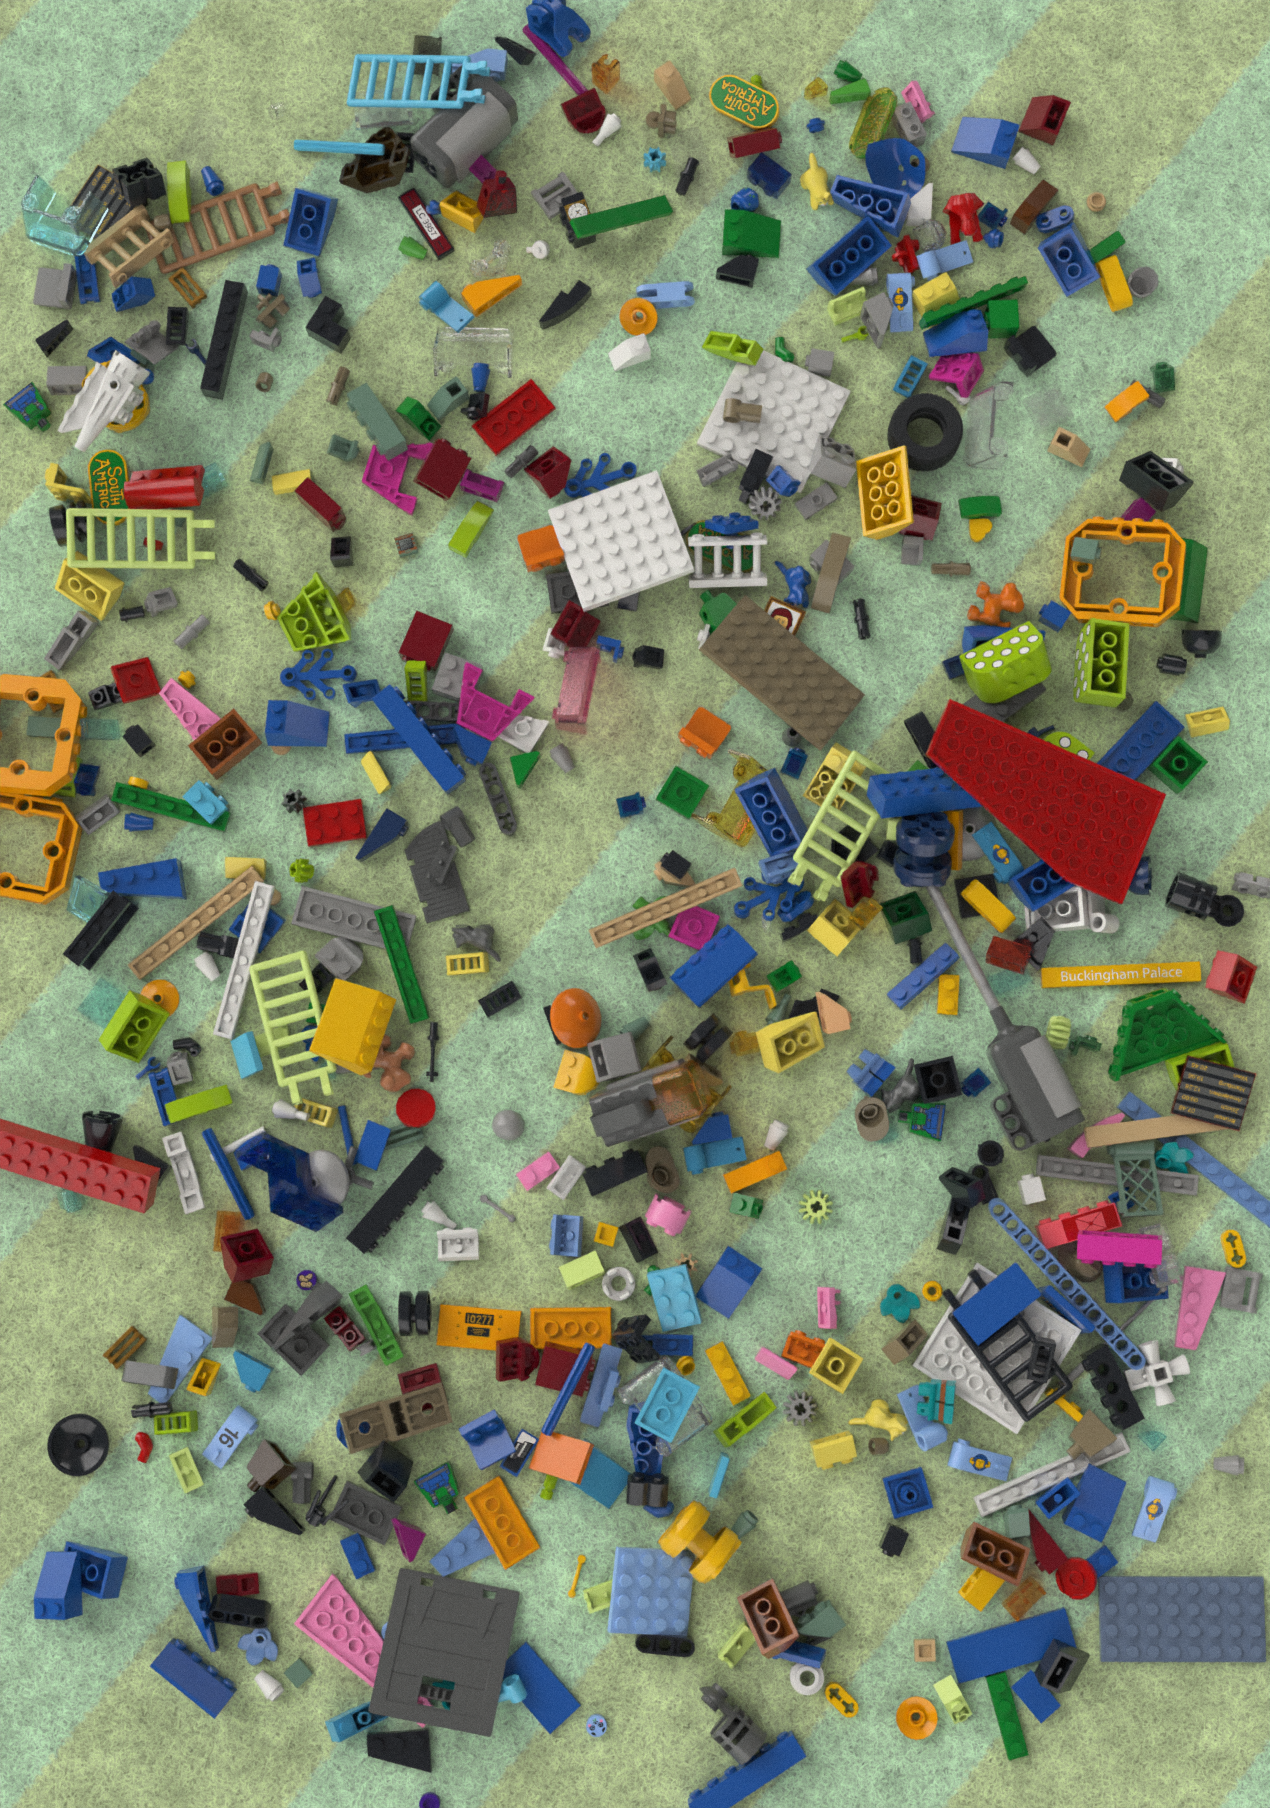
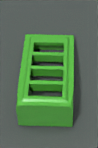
[829,78,871,104]

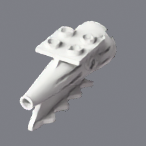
[58,350,150,453]

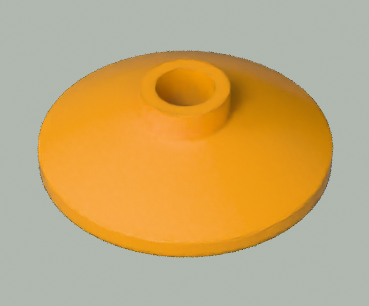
[619,298,658,336]
[140,979,179,1016]
[896,1696,938,1740]

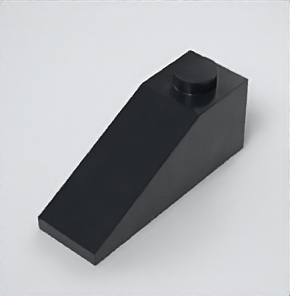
[936,1196,970,1255]
[243,1487,306,1536]

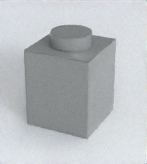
[805,348,834,377]

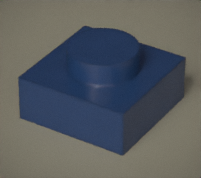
[942,654,965,681]

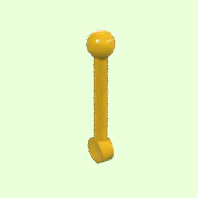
[568,1555,586,1598]

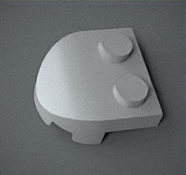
[315,937,363,981]

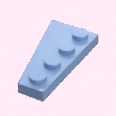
[148,1315,212,1403]

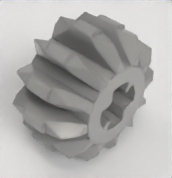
[748,486,782,520]
[783,1391,817,1426]

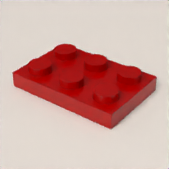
[303,799,367,847]

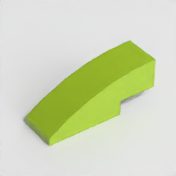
[167,160,192,224]
[702,331,764,366]
[448,501,494,558]
[165,1084,232,1124]
[713,1391,777,1448]

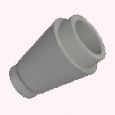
[851,266,878,286]
[549,743,575,773]
[1213,1455,1244,1476]

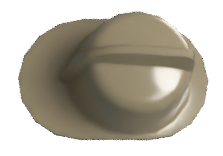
[855,1096,889,1142]
[645,1146,680,1194]
[1058,1241,1103,1282]

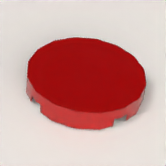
[396,1088,436,1128]
[1055,1557,1097,1600]

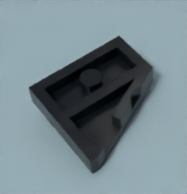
[1012,917,1055,971]

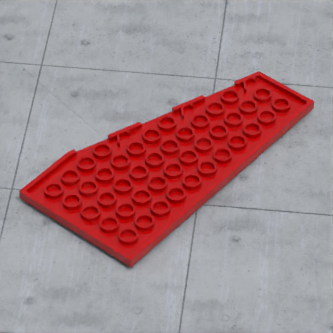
[926,699,1166,905]

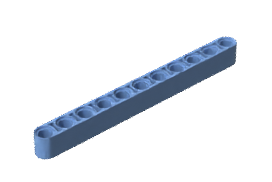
[988,1198,1146,1370]

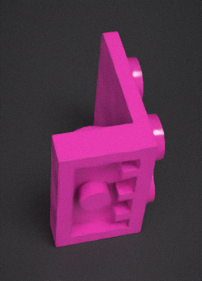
[929,353,984,398]

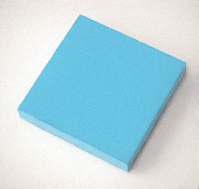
[230,1031,263,1079]
[708,1452,730,1498]

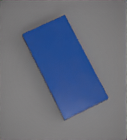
[952,1262,1042,1345]
[503,1641,581,1734]

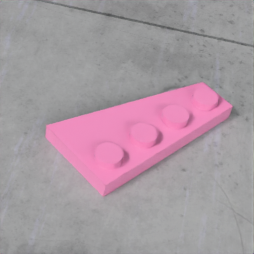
[1174,1266,1226,1350]

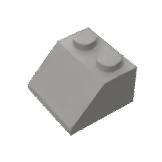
[860,292,894,349]

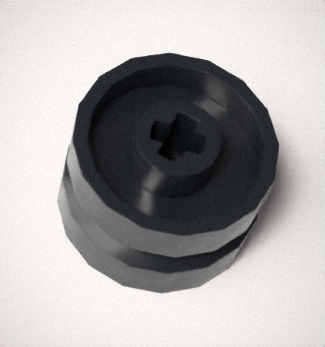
[683,1013,733,1064]
[398,1291,432,1336]

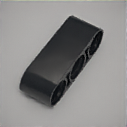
[904,711,937,769]
[208,1593,272,1629]
[635,1634,695,1657]

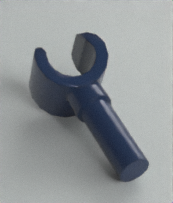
[186,339,207,365]
[1027,725,1055,737]

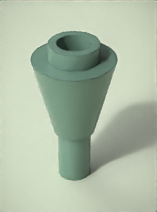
[765,994,792,1025]

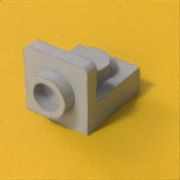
[249,328,282,352]
[144,587,178,617]
[167,1052,193,1086]

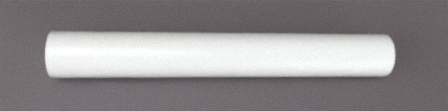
[210,1126,267,1162]

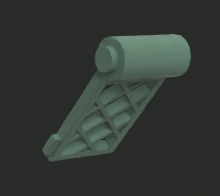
[1107,1140,1164,1218]

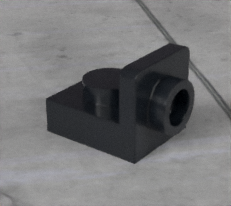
[460,392,490,420]
[632,645,664,669]

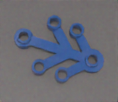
[564,453,637,498]
[280,649,357,701]
[734,872,804,921]

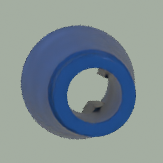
[201,166,224,196]
[471,363,490,392]
[124,813,154,832]

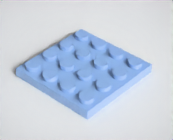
[607,1547,695,1636]

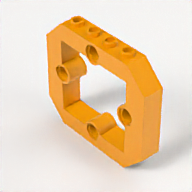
[1060,516,1186,628]
[0,674,87,797]
[0,792,83,905]

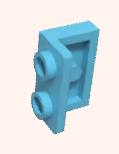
[182,780,229,825]

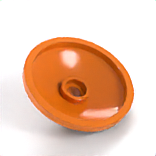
[550,988,602,1048]

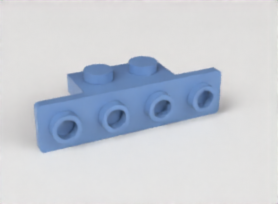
[580,1343,622,1427]

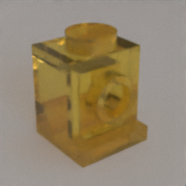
[848,898,883,931]

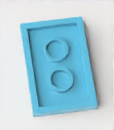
[647,1264,702,1331]
[634,1367,700,1443]

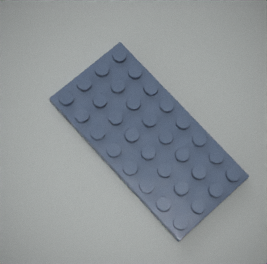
[1098,1576,1266,1662]

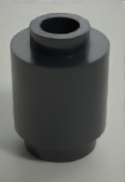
[1156,654,1187,676]

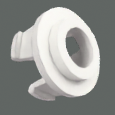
[602,1267,635,1301]
[790,1663,824,1695]

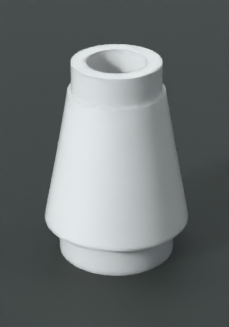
[1013,147,1041,175]
[194,951,221,981]
[764,1119,789,1151]
[254,1670,284,1702]

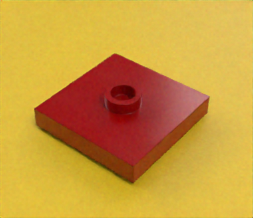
[110,657,161,704]

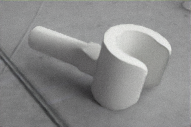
[945,385,971,406]

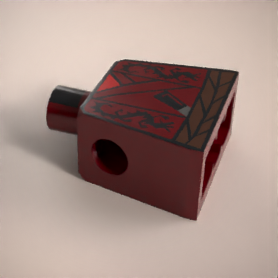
[476,170,517,218]

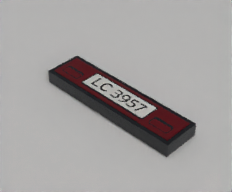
[398,188,455,261]

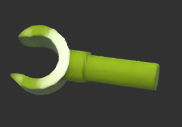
[841,326,869,343]

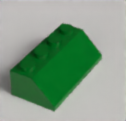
[1165,538,1208,623]

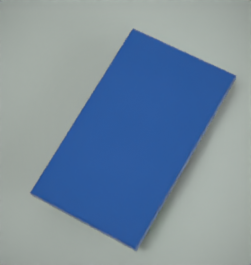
[354,1120,391,1171]
[1011,1670,1061,1723]

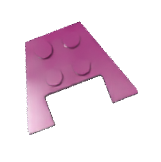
[362,443,433,516]
[457,662,535,742]

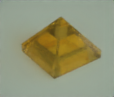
[337,587,356,613]

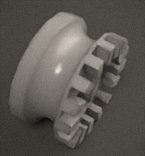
[356,1339,377,1356]

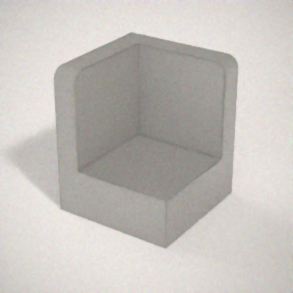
[901,536,924,565]

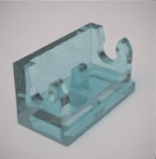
[201,462,229,500]

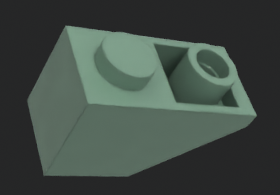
[427,376,469,421]
[1003,1505,1030,1540]
[796,1599,846,1638]

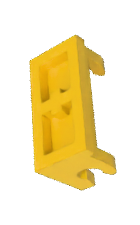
[958,1567,1005,1612]

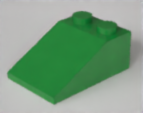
[722,209,781,258]

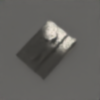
[413,35,443,76]

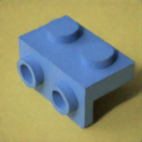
[758,849,798,884]
[549,1214,584,1257]

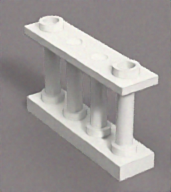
[688,533,767,588]

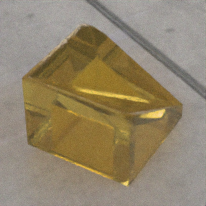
[804,77,828,100]

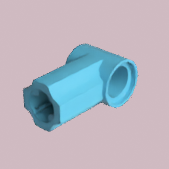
[498,1674,527,1704]

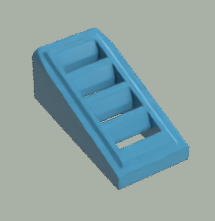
[893,355,928,398]

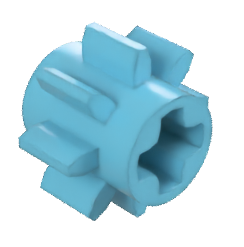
[643,147,666,172]

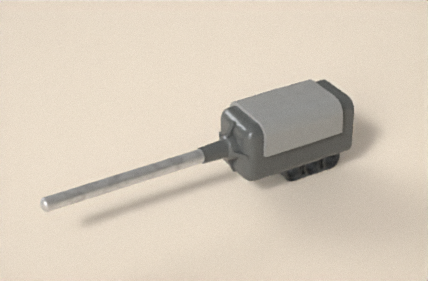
[926,886,1085,1151]

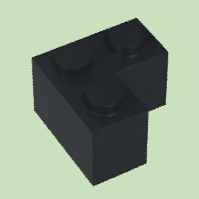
[305,296,351,354]

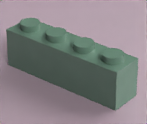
[346,382,408,461]

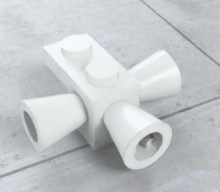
[1123,1340,1190,1406]

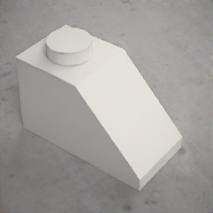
[906,183,933,227]
[608,333,651,371]

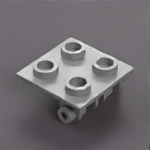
[124,320,179,365]

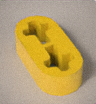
[1220,1230,1246,1268]
[824,1682,859,1718]

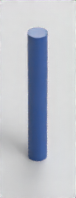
[338,1105,357,1165]

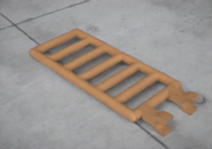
[146,182,290,274]

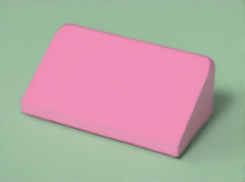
[755,1347,797,1380]

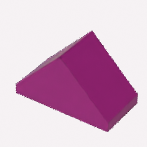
[391,1518,426,1563]

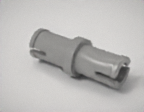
[173,614,210,649]

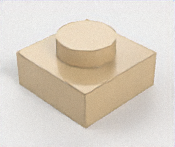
[914,1639,936,1662]

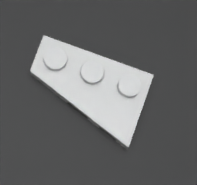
[498,715,550,753]

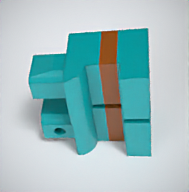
[917,1379,956,1424]

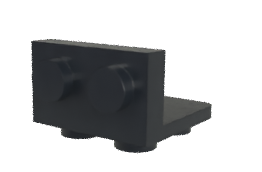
[1004,326,1057,377]
[611,1314,661,1363]

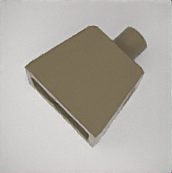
[1066,1409,1117,1460]

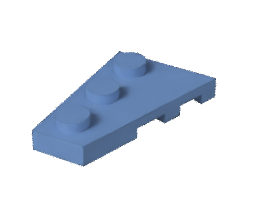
[429,1518,495,1577]

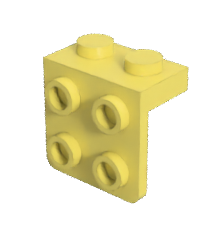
[45,463,91,504]

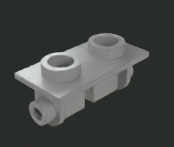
[696,453,739,487]
[1231,872,1270,898]

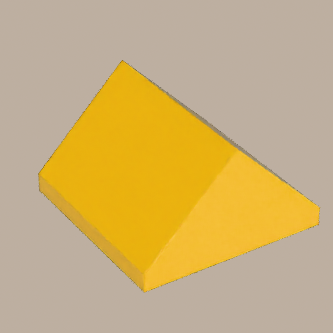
[440,191,483,233]

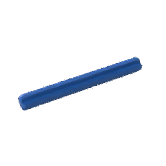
[202,1128,255,1220]
[541,1342,595,1436]

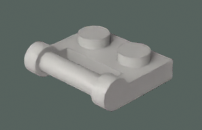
[531,172,578,220]
[1219,1266,1263,1314]

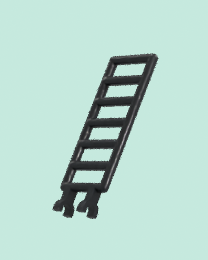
[942,1269,1073,1422]

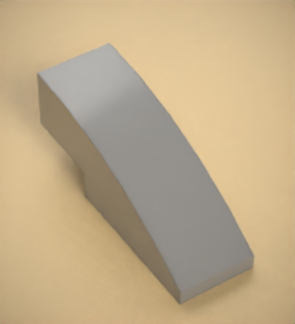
[44,611,99,670]

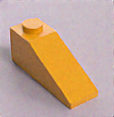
[461,275,522,317]
[723,1151,787,1193]

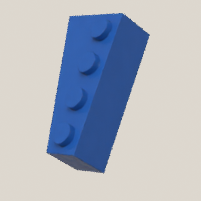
[830,175,911,238]

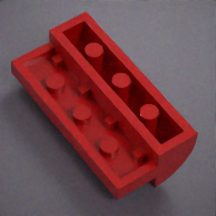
[124,465,205,509]

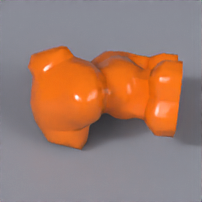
[967,581,1024,627]

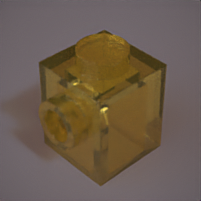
[729,1030,760,1057]

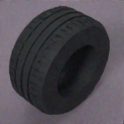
[887,393,963,472]

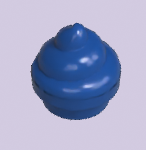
[983,229,1004,249]

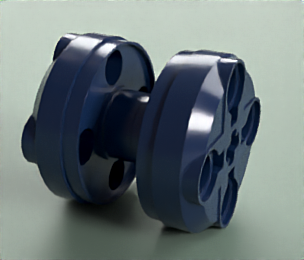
[893,812,955,887]

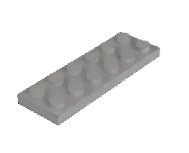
[291,886,417,949]

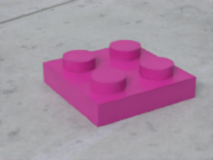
[668,906,720,951]

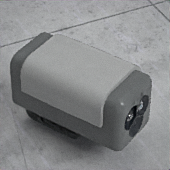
[410,66,518,188]

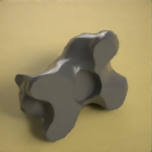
[452,924,501,962]
[880,1058,921,1113]

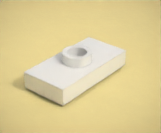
[547,1155,586,1200]

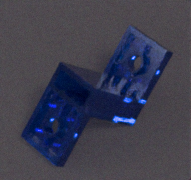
[236,1132,344,1232]

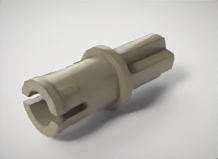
[325,366,350,406]
[931,561,971,577]

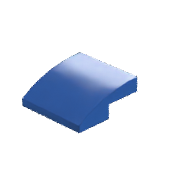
[229,904,286,953]

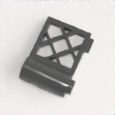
[780,1580,833,1646]

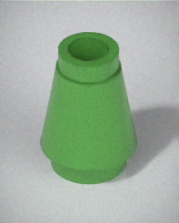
[398,236,428,260]

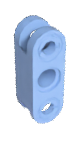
[636,281,695,309]

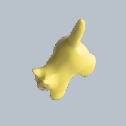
[800,153,834,210]
[848,1399,908,1441]

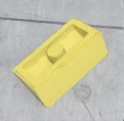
[272,469,312,495]
[1185,707,1230,738]
[361,751,392,794]
[225,857,267,880]

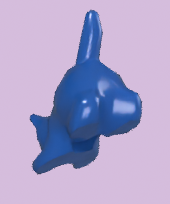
[774,561,811,608]

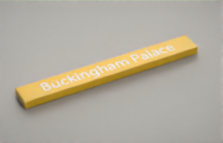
[1040,961,1201,988]

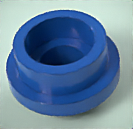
[806,118,825,133]

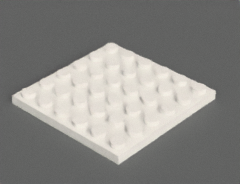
[697,350,851,493]
[548,470,695,612]
[912,1263,1081,1434]

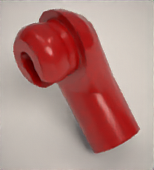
[135,1432,153,1463]

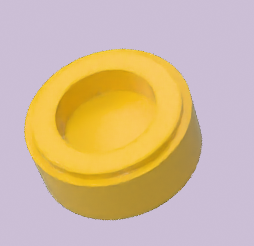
[128,776,149,790]

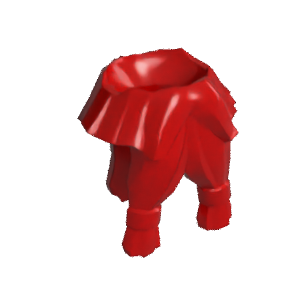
[943,193,984,245]

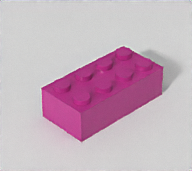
[1077,1230,1162,1268]

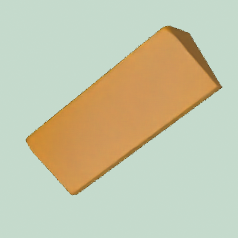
[943,810,963,871]

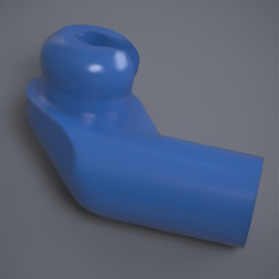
[643,1501,675,1518]

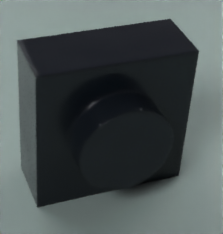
[876,840,899,867]

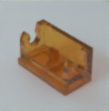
[591,54,620,95]
[213,1210,241,1252]
[1001,1576,1046,1622]

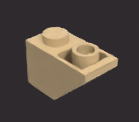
[1047,427,1090,467]

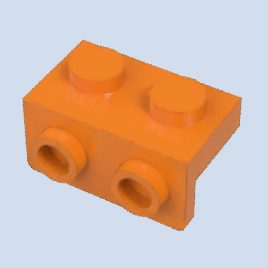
[781,1330,825,1368]

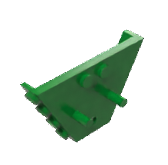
[1108,987,1227,1082]

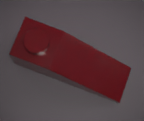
[1025,1507,1068,1575]

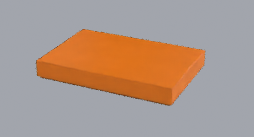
[529,1432,594,1485]

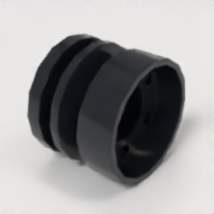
[49,500,87,547]

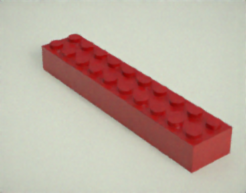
[0,1119,160,1213]

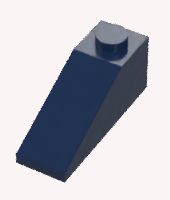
[355,808,409,863]

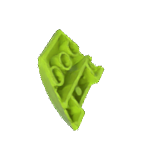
[277,572,352,652]

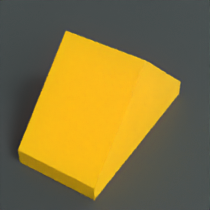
[187,1358,221,1396]

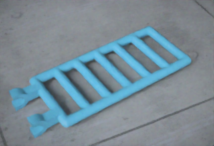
[347,54,490,109]

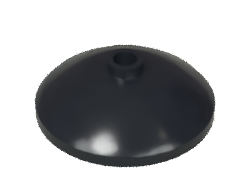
[47,1413,110,1476]

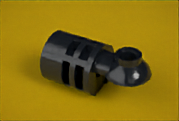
[1165,872,1244,927]

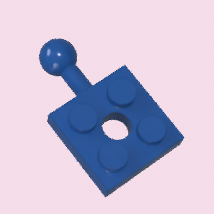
[87,337,154,385]

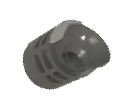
[699,1683,767,1765]

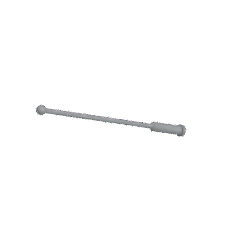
[1058,1285,1167,1386]

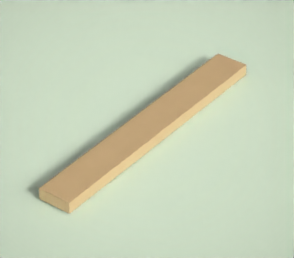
[128,866,264,980]
[589,867,742,948]
[1083,1115,1241,1148]

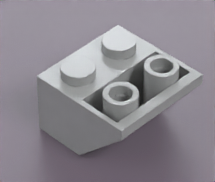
[810,435,856,488]
[587,1032,642,1083]

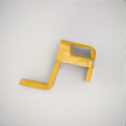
[728,963,777,1009]

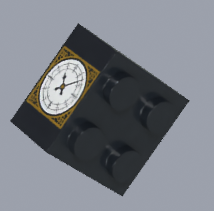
[559,192,596,249]

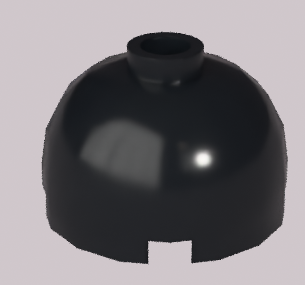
[1182,630,1222,658]

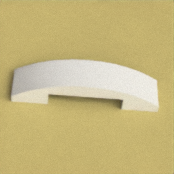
[162,1132,205,1214]

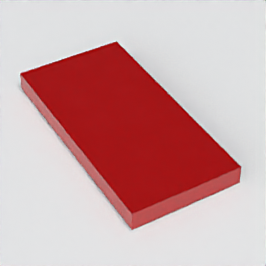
[472,379,556,456]

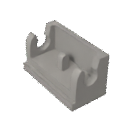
[46,366,87,395]

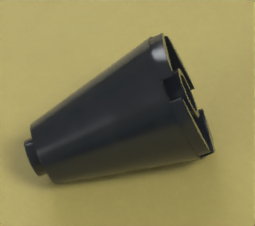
[82,1111,123,1153]

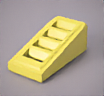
[446,952,489,975]
[294,1098,338,1128]

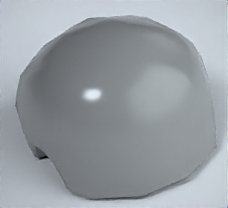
[1127,266,1158,298]
[492,1110,525,1141]

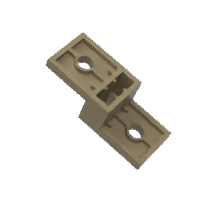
[339,1382,453,1454]

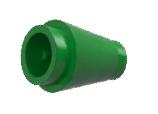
[833,60,863,83]

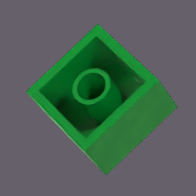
[1147,736,1208,794]

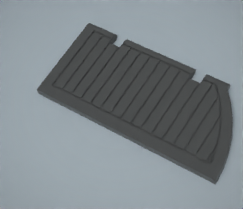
[404,820,470,924]

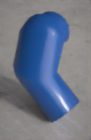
[426,200,441,215]

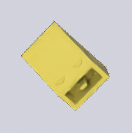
[803,742,866,810]

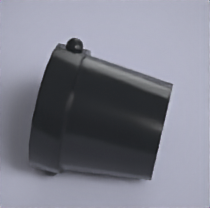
[977,1140,1004,1167]

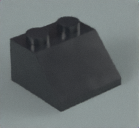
[914,1056,963,1104]

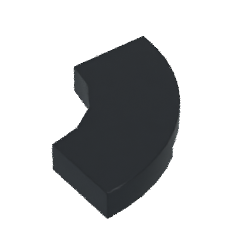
[788,988,840,1019]

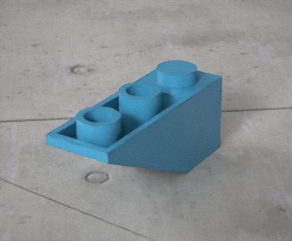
[325,1701,388,1742]

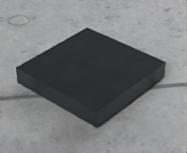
[954,873,998,919]

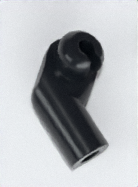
[173,1037,201,1057]

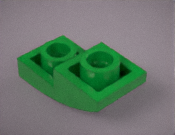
[958,496,1002,519]

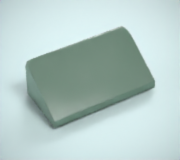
[250,442,274,485]

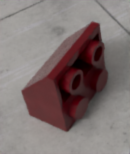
[1018,95,1071,145]

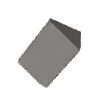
[75,794,120,835]

